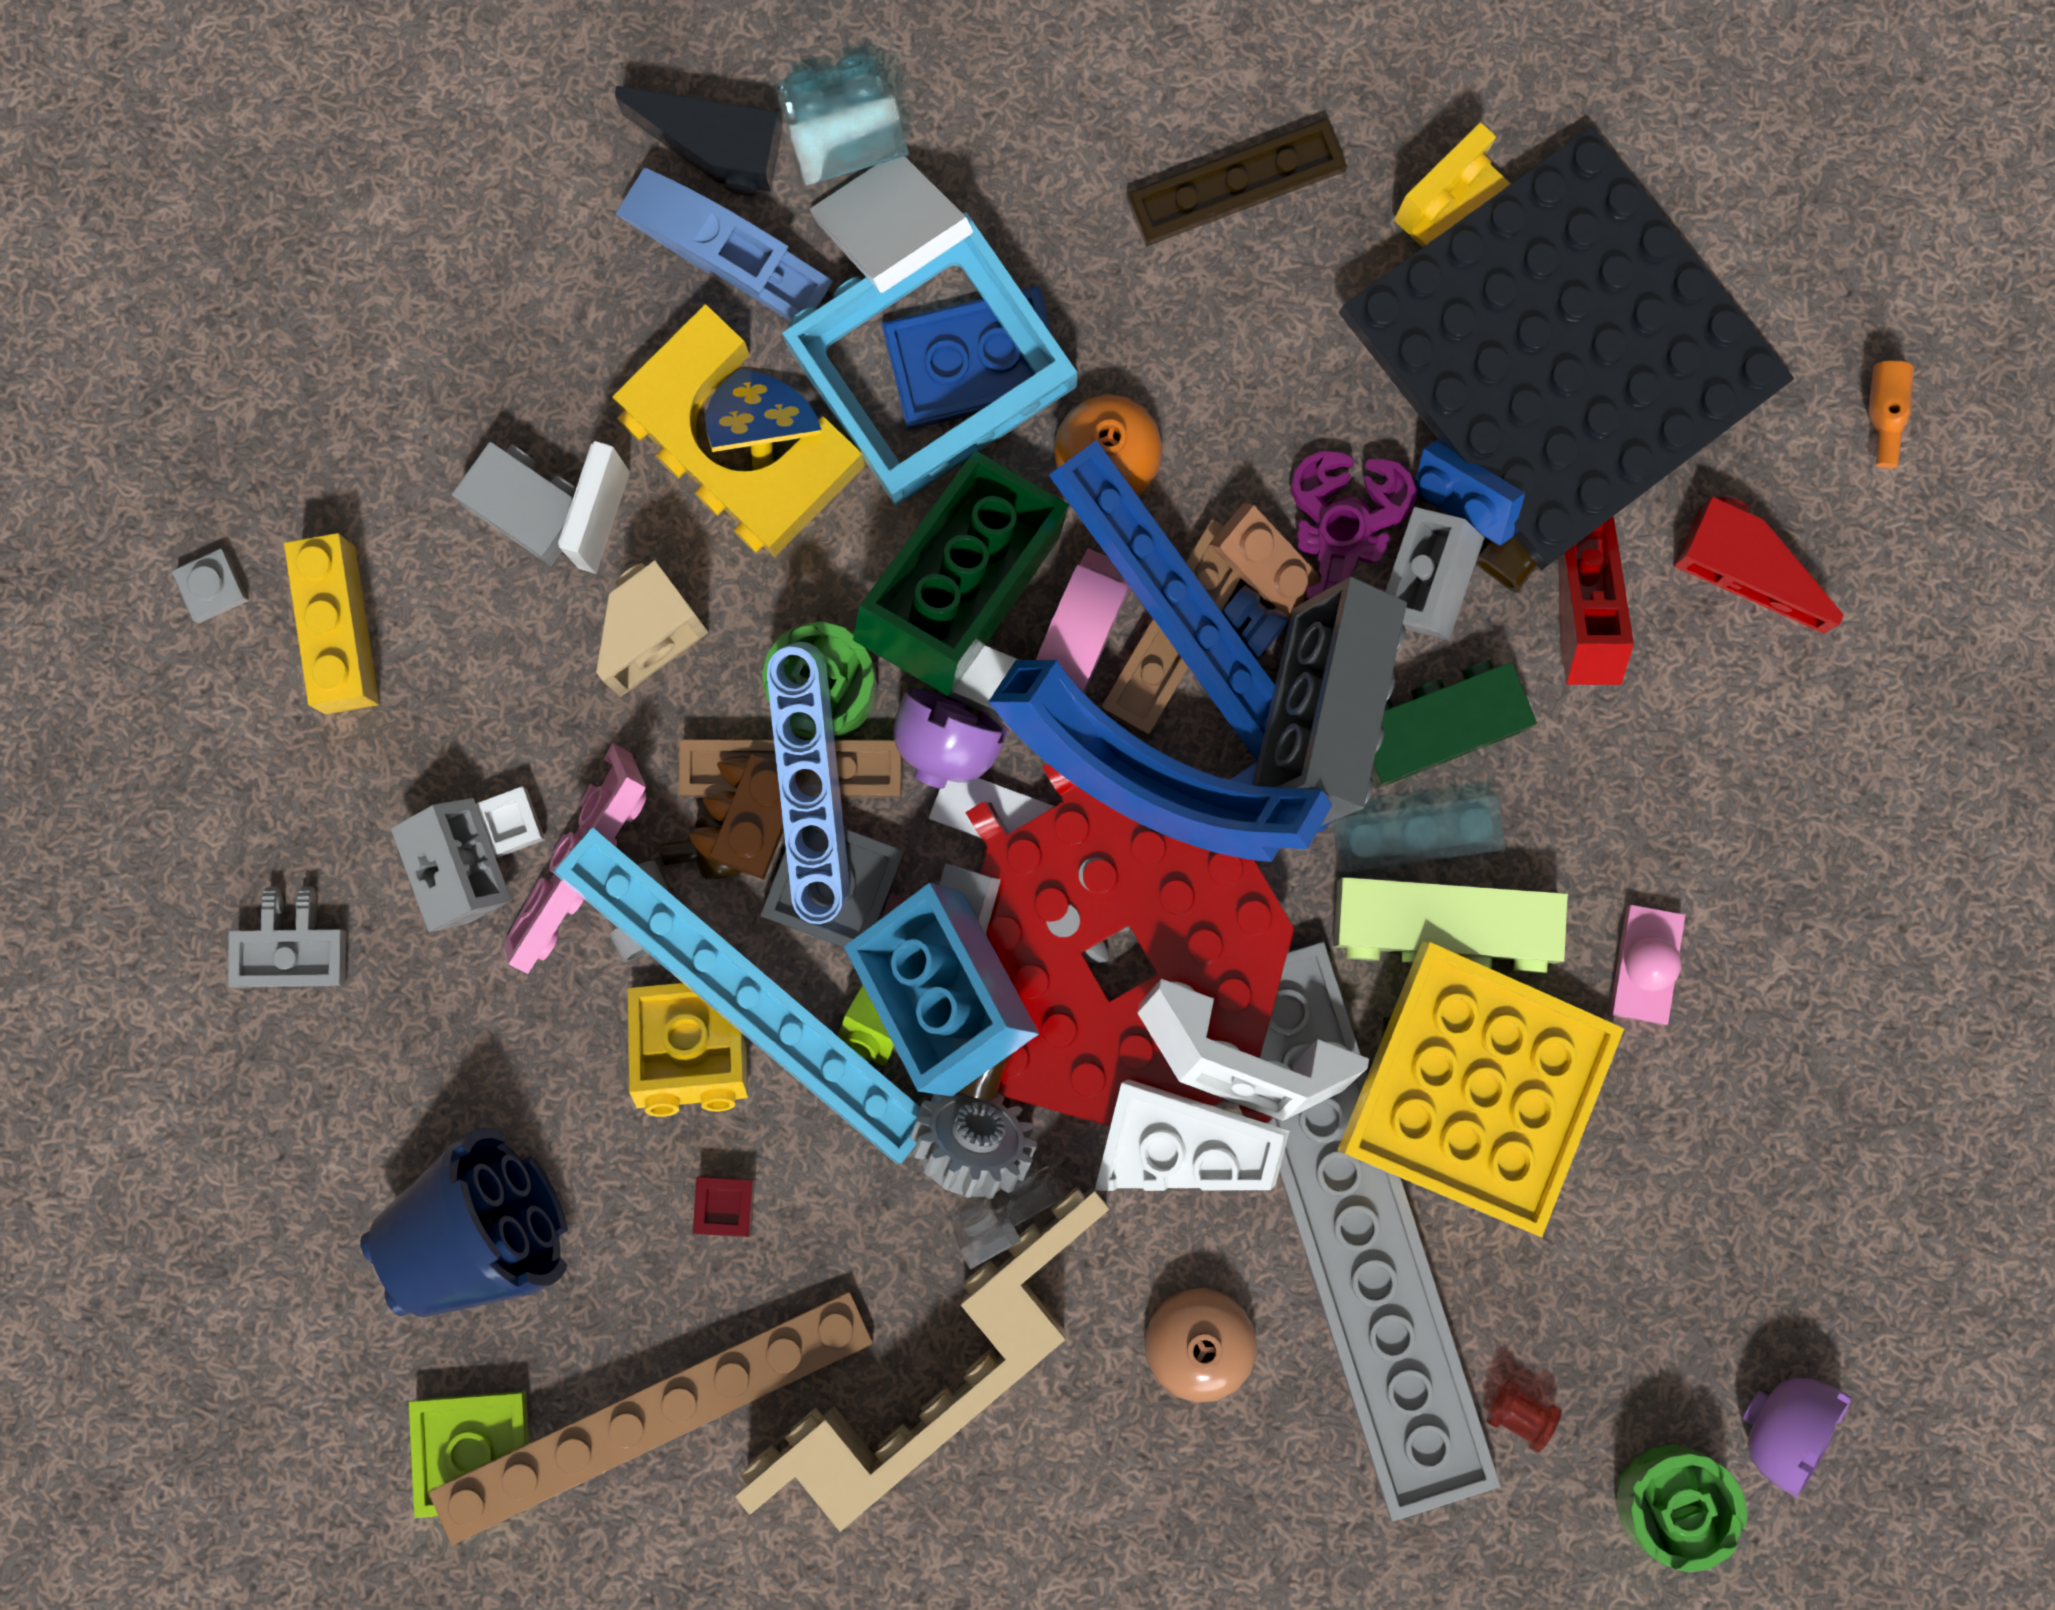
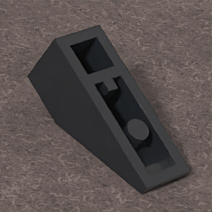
[615,86,782,196]

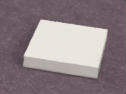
[558,441,630,574]

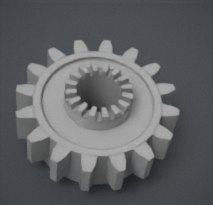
[910,1092,1037,1199]

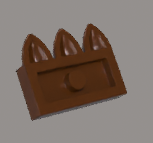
[689,754,805,880]

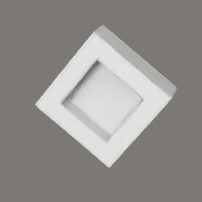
[476,786,545,858]

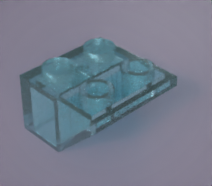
[774,54,909,186]

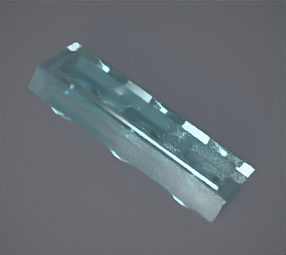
[1331,795,1506,875]

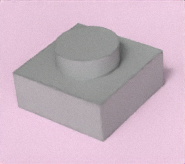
[171,549,249,623]

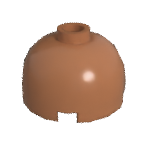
[1144,1287,1258,1403]

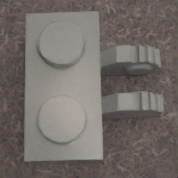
[228,887,346,988]

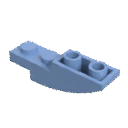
[616,167,833,321]

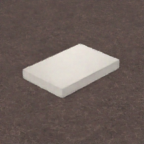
[810,150,973,293]

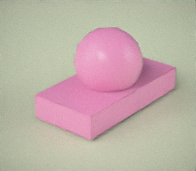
[1609,905,1686,1025]

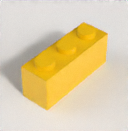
[284,533,380,714]

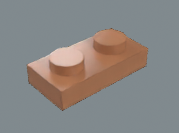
[1209,503,1321,617]

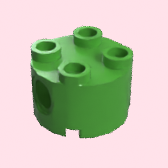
[762,621,878,740]
[1616,1444,1748,1573]

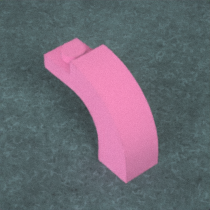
[1036,548,1131,694]

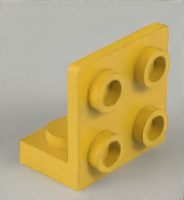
[1394,122,1511,247]

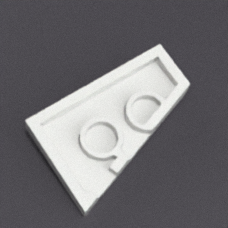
[1095,1079,1290,1191]

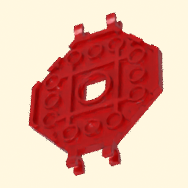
[965,763,1295,1127]

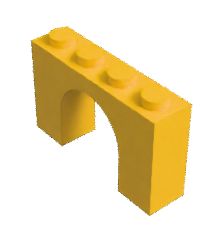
[612,304,866,558]

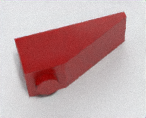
[1674,497,1844,634]
[1558,516,1634,685]

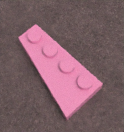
[504,743,646,974]

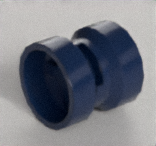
[1222,585,1290,661]

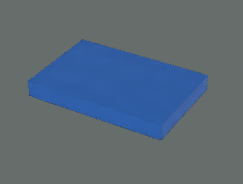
[881,286,1052,430]

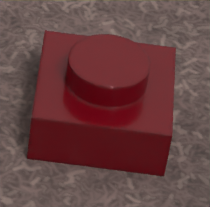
[692,1176,755,1237]

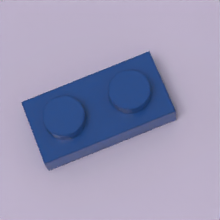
[1415,440,1525,545]

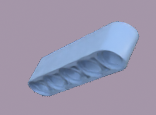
[767,642,850,924]

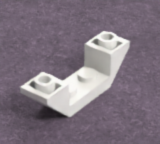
[1137,979,1369,1121]

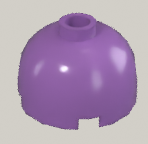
[893,689,1009,789]
[1743,1377,1853,1498]

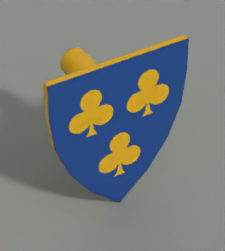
[705,368,822,470]

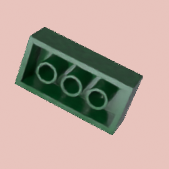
[853,450,1070,696]

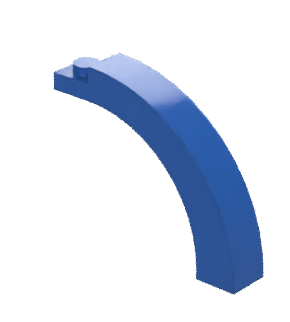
[988,660,1332,862]

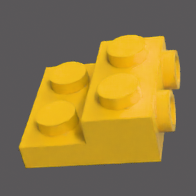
[628,983,748,1117]

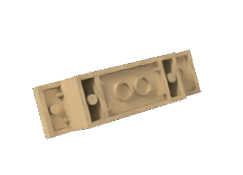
[735,1187,1110,1532]

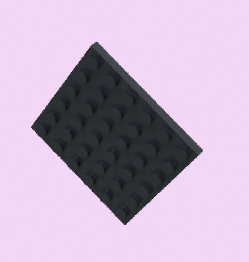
[1338,126,1795,571]

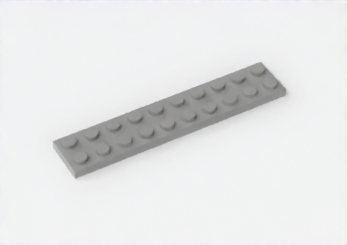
[1260,942,1501,1522]

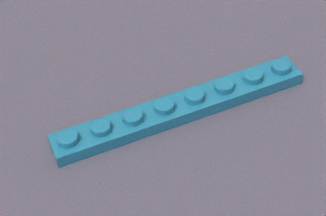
[553,827,920,1164]

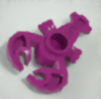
[1290,451,1418,600]

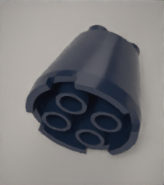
[360,1127,568,1317]

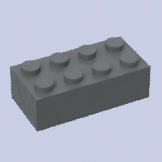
[1253,576,1407,826]

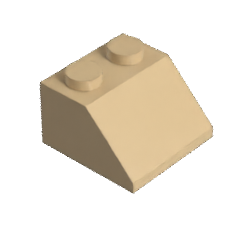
[596,560,709,697]

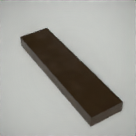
[1126,118,1347,247]

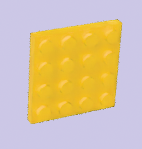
[1337,941,1625,1237]

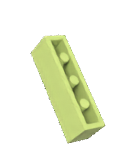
[1333,877,1568,973]

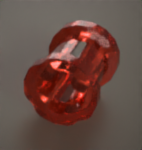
[1486,1379,1562,1453]

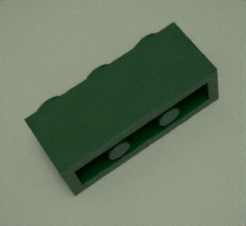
[1371,659,1537,790]

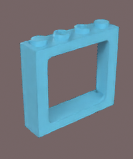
[782,212,1077,507]

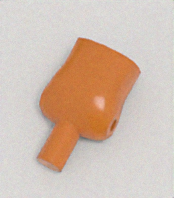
[1869,361,1915,469]

